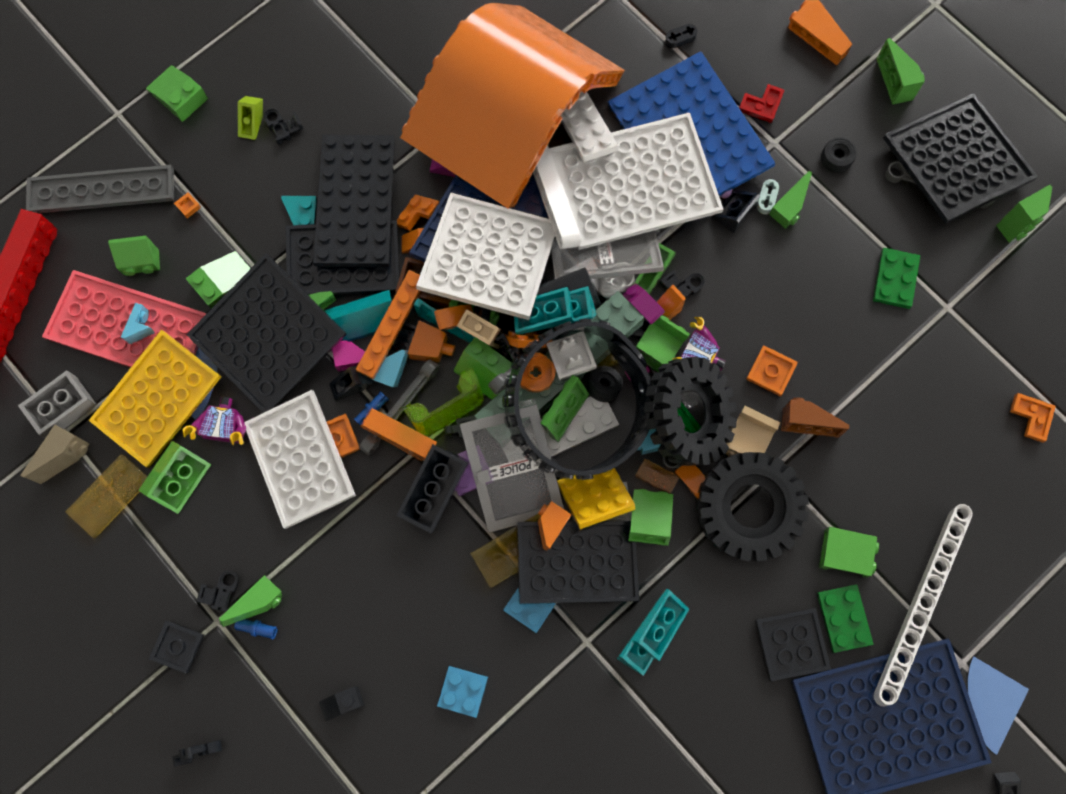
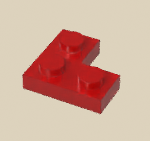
[739,84,785,123]

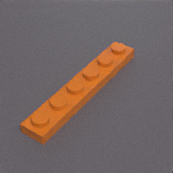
[356,270,421,379]

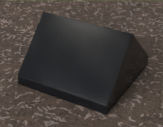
[712,190,760,233]

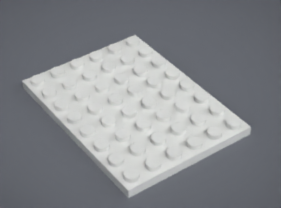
[549,113,723,250]

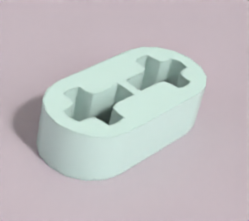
[757,179,779,214]

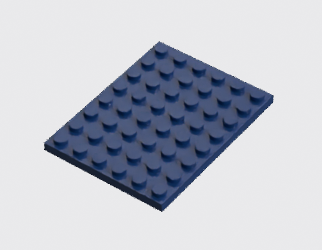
[608,51,775,196]

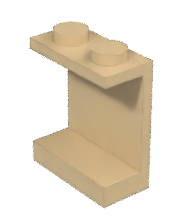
[457,309,501,349]
[726,406,780,456]

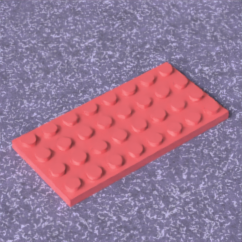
[42,270,207,368]

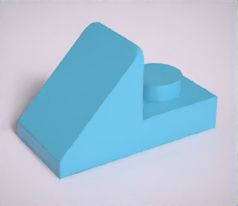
[121,303,155,344]

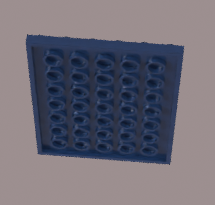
[792,638,992,794]

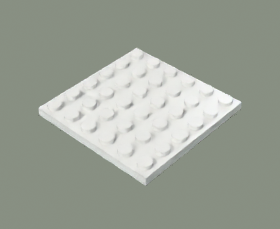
[416,193,555,320]

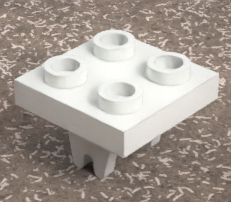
[547,331,597,381]

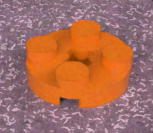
[520,353,555,392]

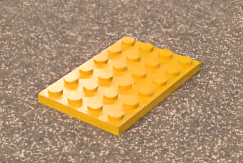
[89,330,222,468]

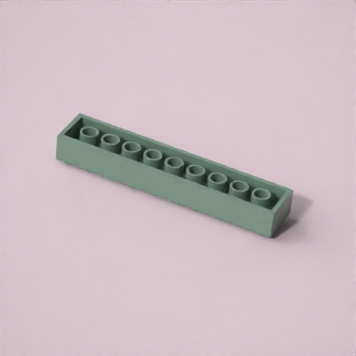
[474,291,644,449]

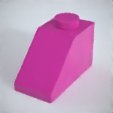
[333,341,365,372]

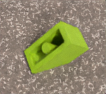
[238,96,263,140]

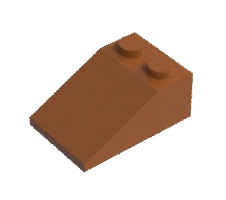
[781,398,849,437]

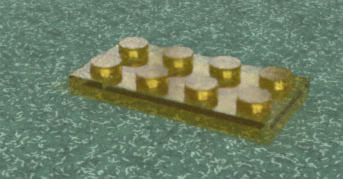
[65,454,148,538]

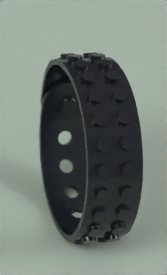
[502,319,653,480]

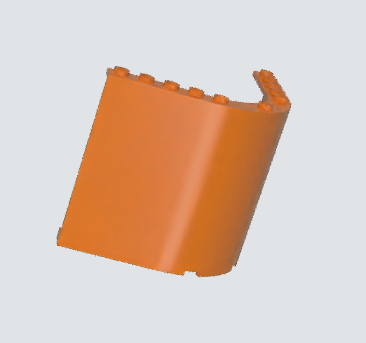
[400,3,625,209]

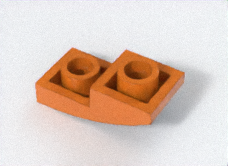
[434,304,473,330]
[675,465,706,499]

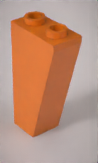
[788,0,852,65]
[360,408,437,461]

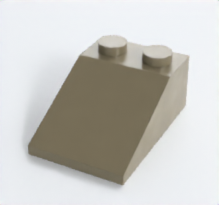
[21,425,90,484]

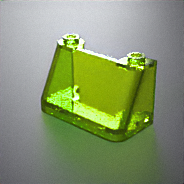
[402,368,484,437]

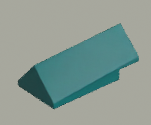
[514,286,597,335]
[324,290,392,342]
[617,589,690,676]

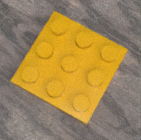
[557,468,635,529]

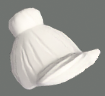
[599,264,635,299]

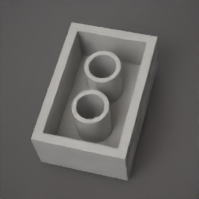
[18,370,97,438]

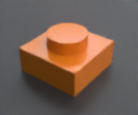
[174,192,201,218]

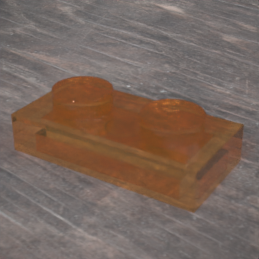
[635,459,679,494]

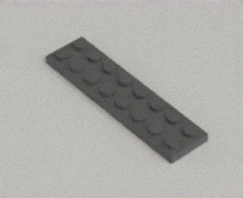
[26,165,174,213]

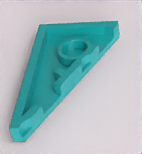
[281,196,317,225]
[414,298,475,343]

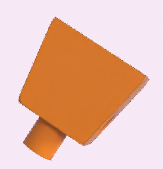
[407,321,455,363]

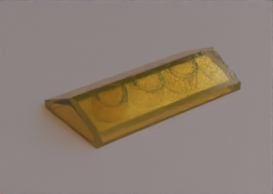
[470,513,540,588]

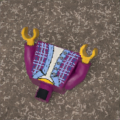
[673,317,726,371]
[183,397,246,445]

